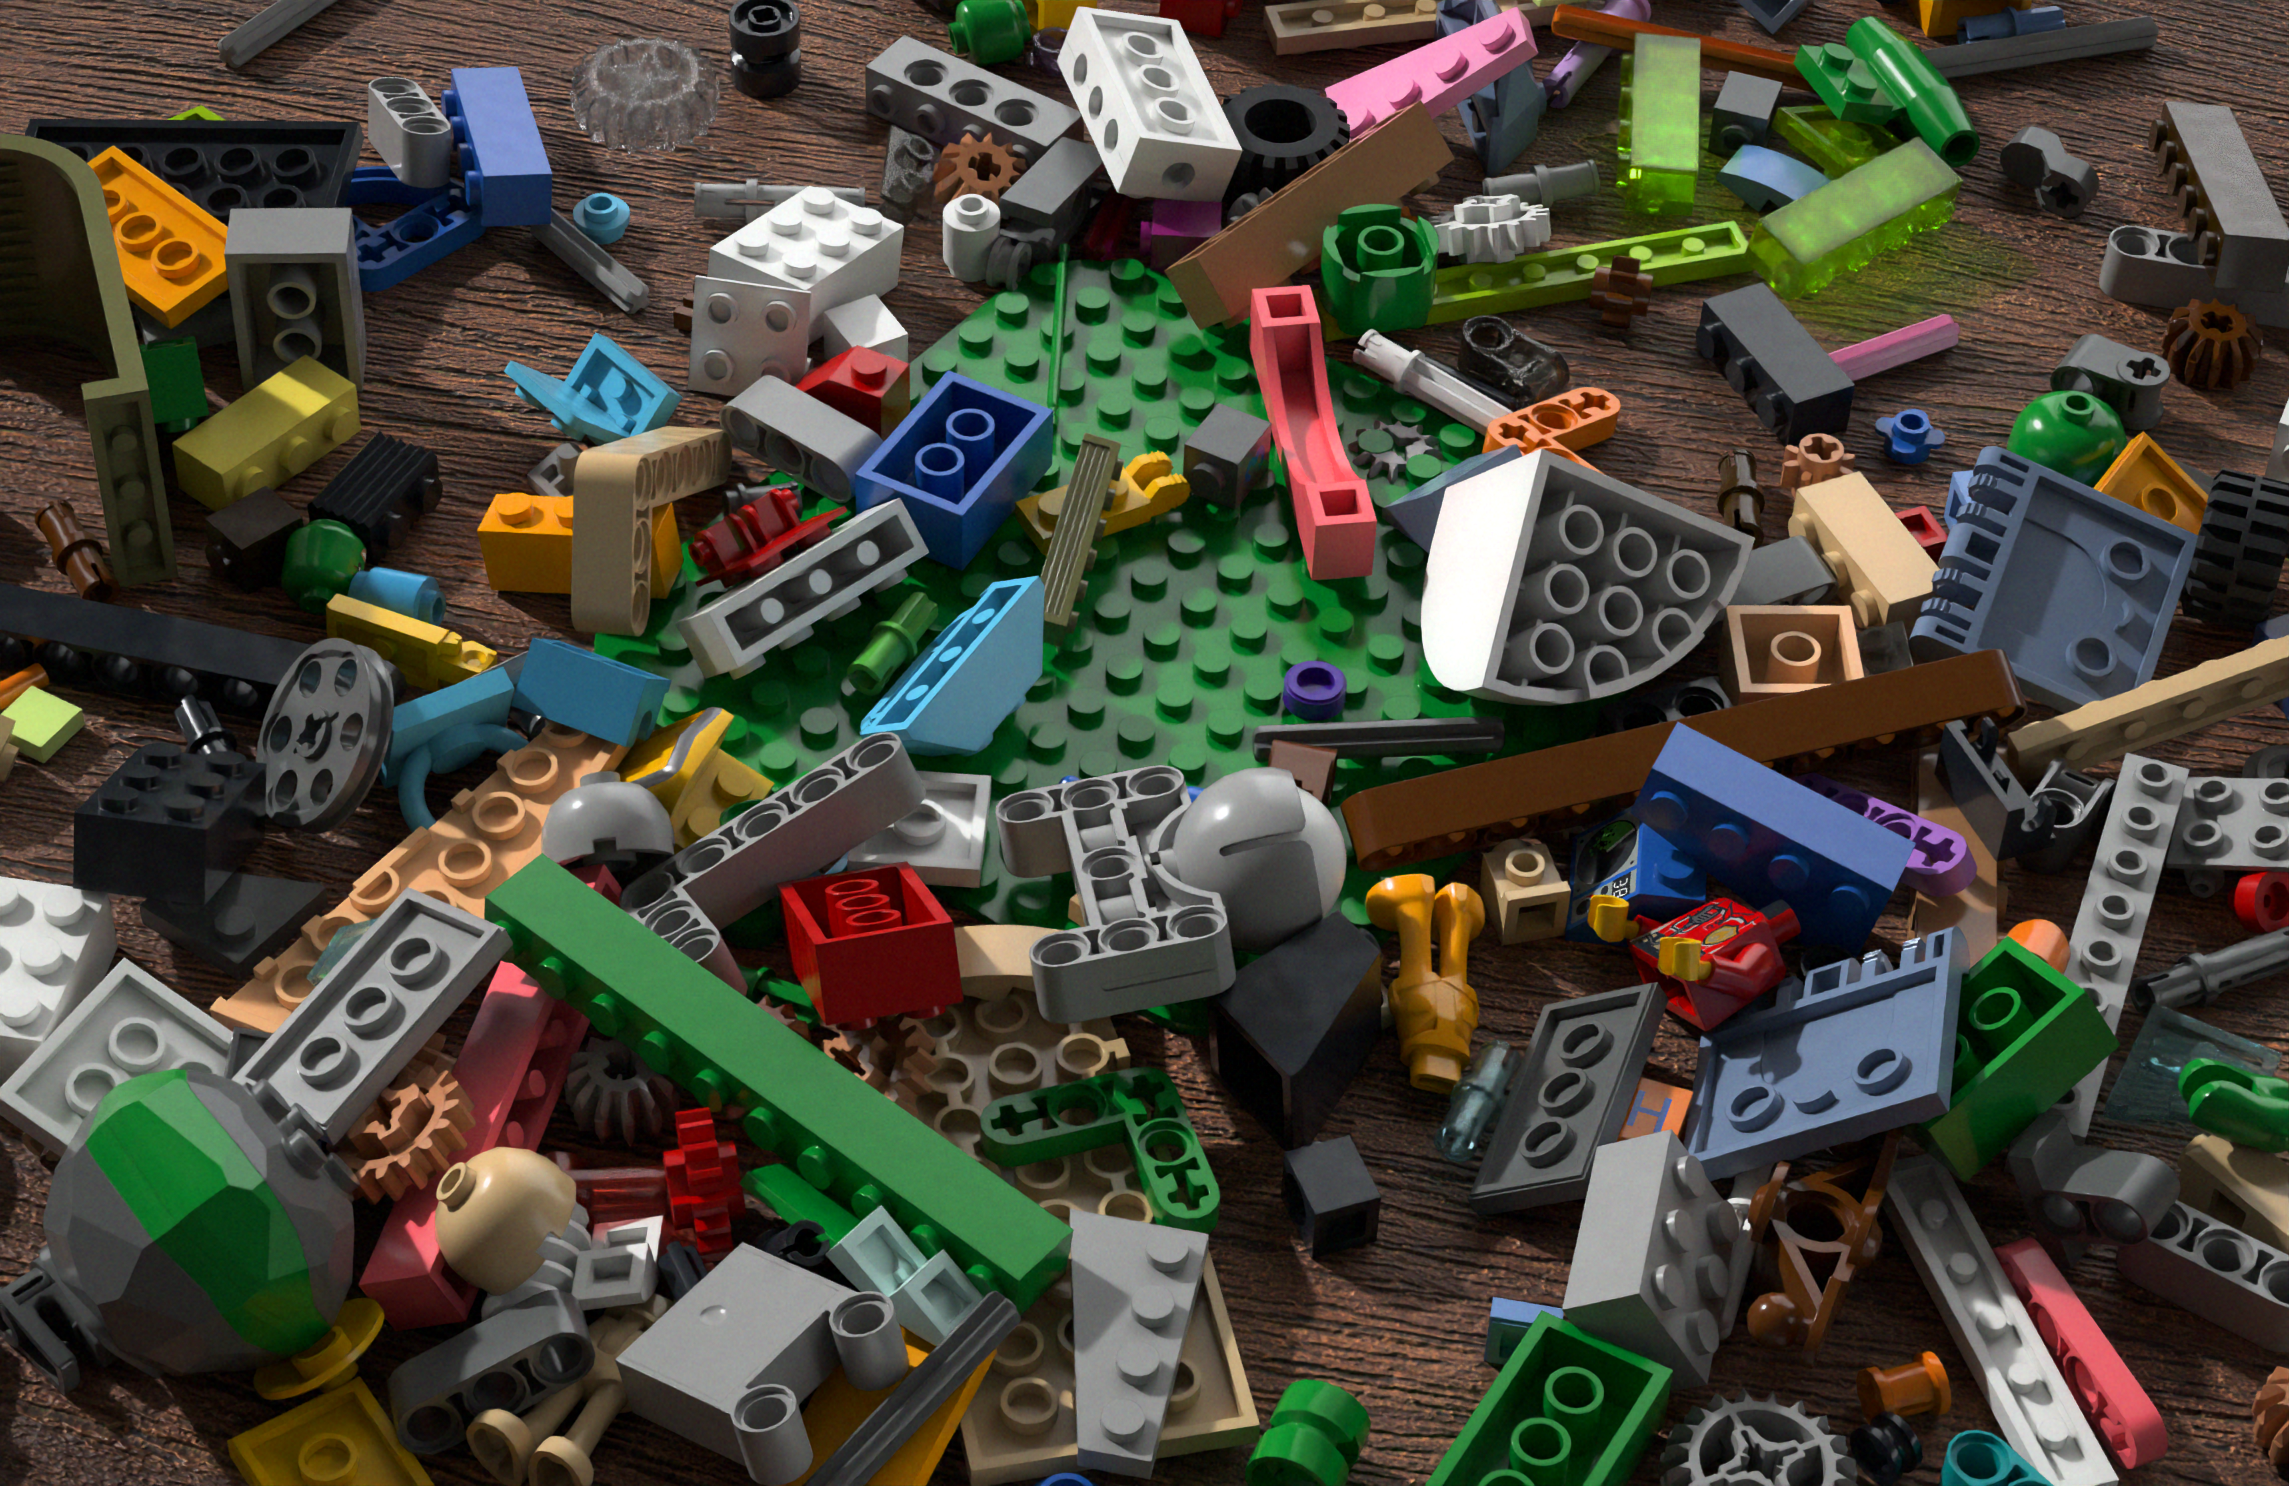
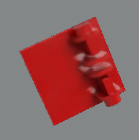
[688,489,847,588]

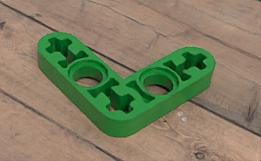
[980,1067,1220,1234]

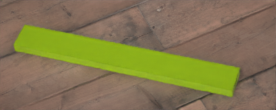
[1311,221,1756,342]

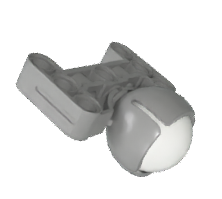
[995,765,1347,1024]

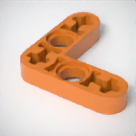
[1482,387,1621,476]

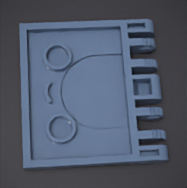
[1908,446,2198,713]
[1684,926,1970,1181]

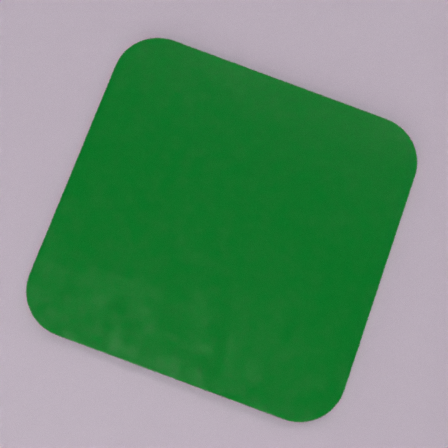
[594,258,1641,1037]

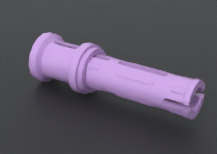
[1541,0,1651,109]

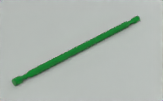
[1047,243,1070,432]

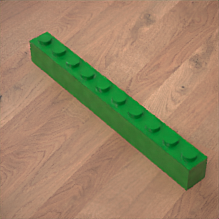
[484,853,1074,1316]

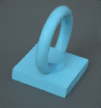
[378,667,530,833]

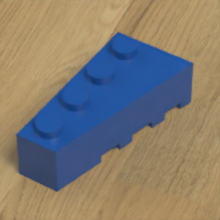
[1630,722,1916,958]

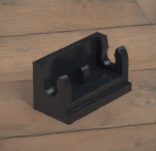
[1934,717,2057,862]

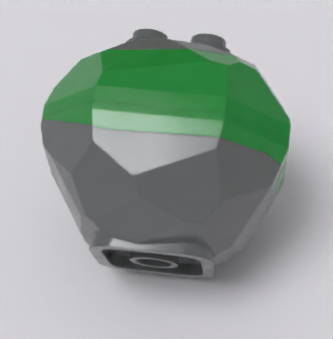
[38,1069,360,1379]

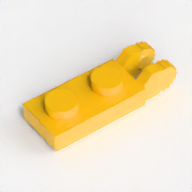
[1015,450,1192,556]

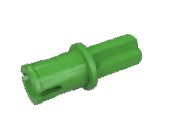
[847,592,938,696]

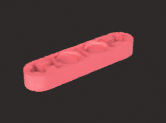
[1993,1237,2168,1470]

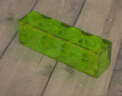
[1615,33,1700,216]
[1743,137,1963,302]

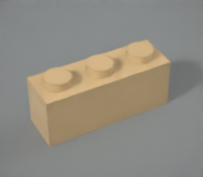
[1788,471,1949,649]

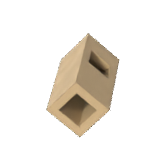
[2177,1134,2289,1255]

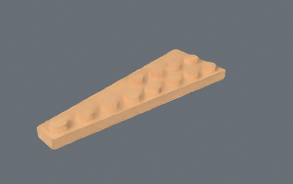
[210,719,637,1033]

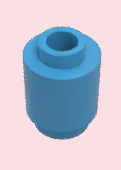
[348,567,446,626]

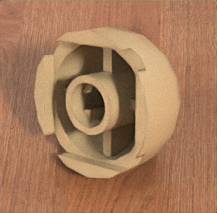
[435,1147,576,1296]

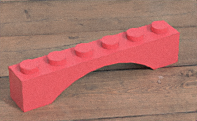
[1248,285,1377,581]

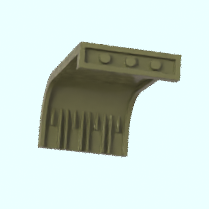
[0,134,179,587]

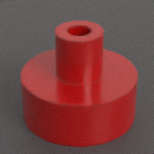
[2227,871,2289,934]

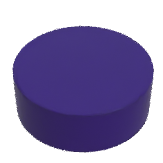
[1283,661,1347,721]

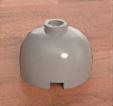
[541,771,675,880]

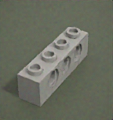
[865,35,1084,172]

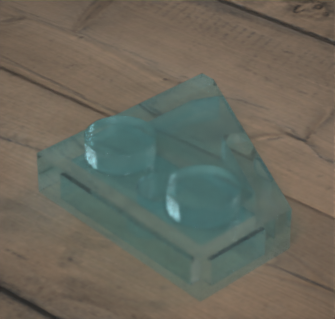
[2103,1003,2282,1120]

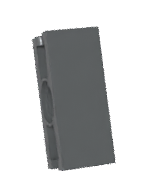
[999,137,1110,263]

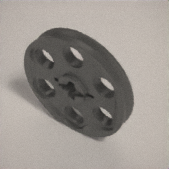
[256,638,394,834]

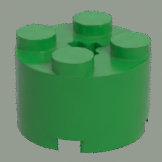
[1319,204,1439,336]

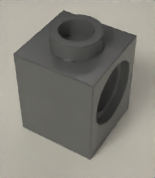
[1707,71,1783,157]

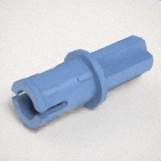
[1957,6,2065,45]

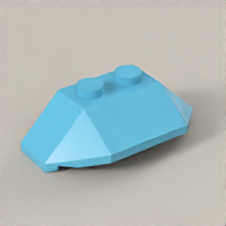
[860,576,1045,757]

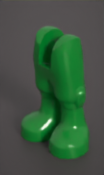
[2178,1058,2289,1153]

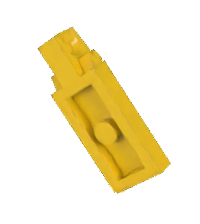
[326,593,497,692]

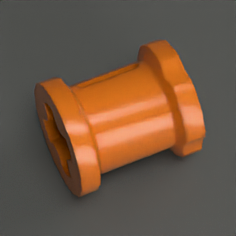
[1856,1351,1951,1425]

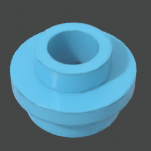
[573,193,630,244]

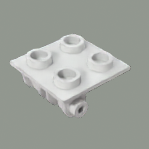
[688,275,813,397]

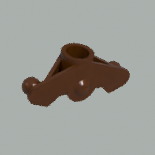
[1747,1125,1907,1369]

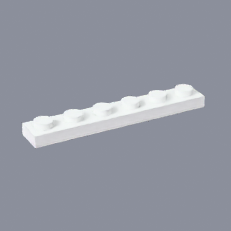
[1881,1154,2119,1486]

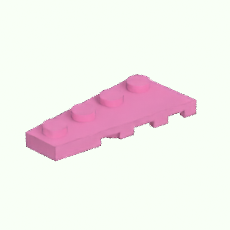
[1325,7,1538,142]

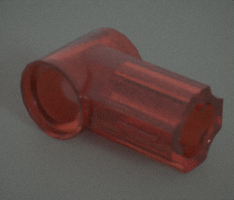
[542,1152,667,1233]

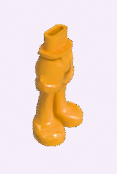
[1365,874,1485,1095]

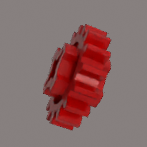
[663,1107,746,1264]

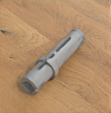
[694,179,865,224]

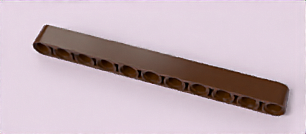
[1340,649,2028,872]

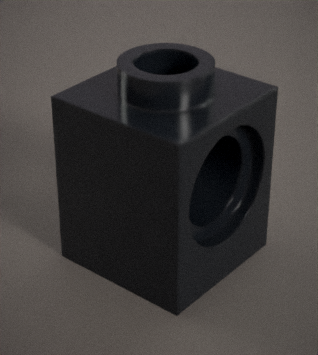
[1281,1135,1381,1259]

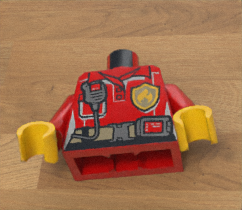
[1587,895,1801,1031]

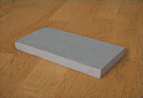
[231,887,513,1146]

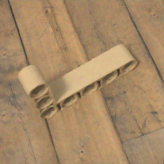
[571,426,732,636]

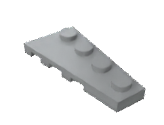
[1069,1209,1209,1480]

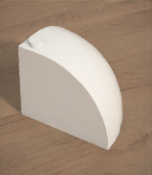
[1421,448,1755,706]

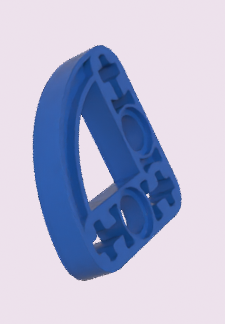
[345,166,487,292]

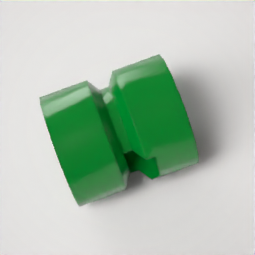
[1245,1379,1371,1486]

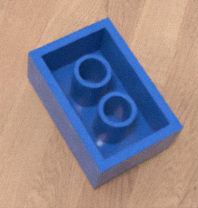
[855,370,1054,571]

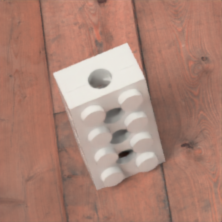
[1057,6,1243,202]

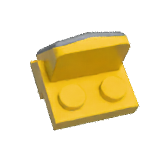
[614,707,775,854]

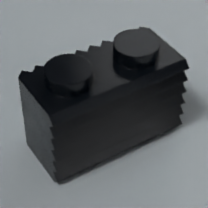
[307,431,443,566]

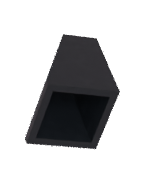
[1207,910,1384,1152]

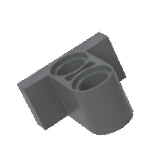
[2007,1113,2181,1270]

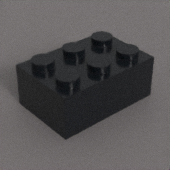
[73,743,267,905]

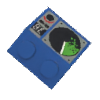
[1565,806,1707,947]

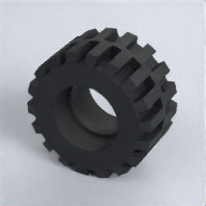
[1220,83,1350,209]
[2181,468,2289,633]

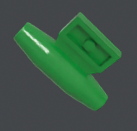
[1793,16,1980,168]

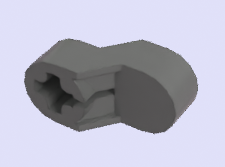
[2000,126,2099,217]

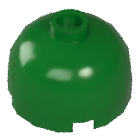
[2006,391,2127,488]

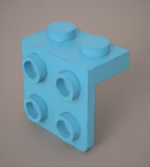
[504,332,683,446]

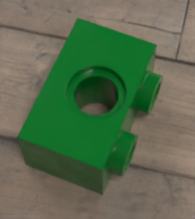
[139,336,209,433]

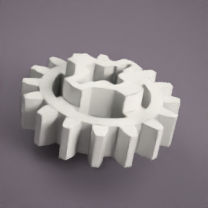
[1429,194,1551,264]

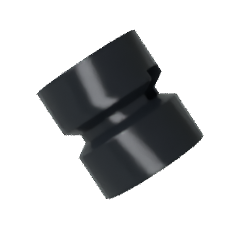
[729,0,802,99]

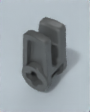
[0,1256,120,1395]

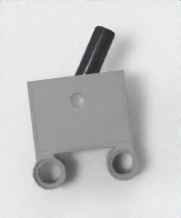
[615,1241,910,1486]

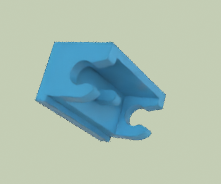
[511,638,672,747]

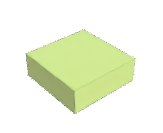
[1,686,85,763]

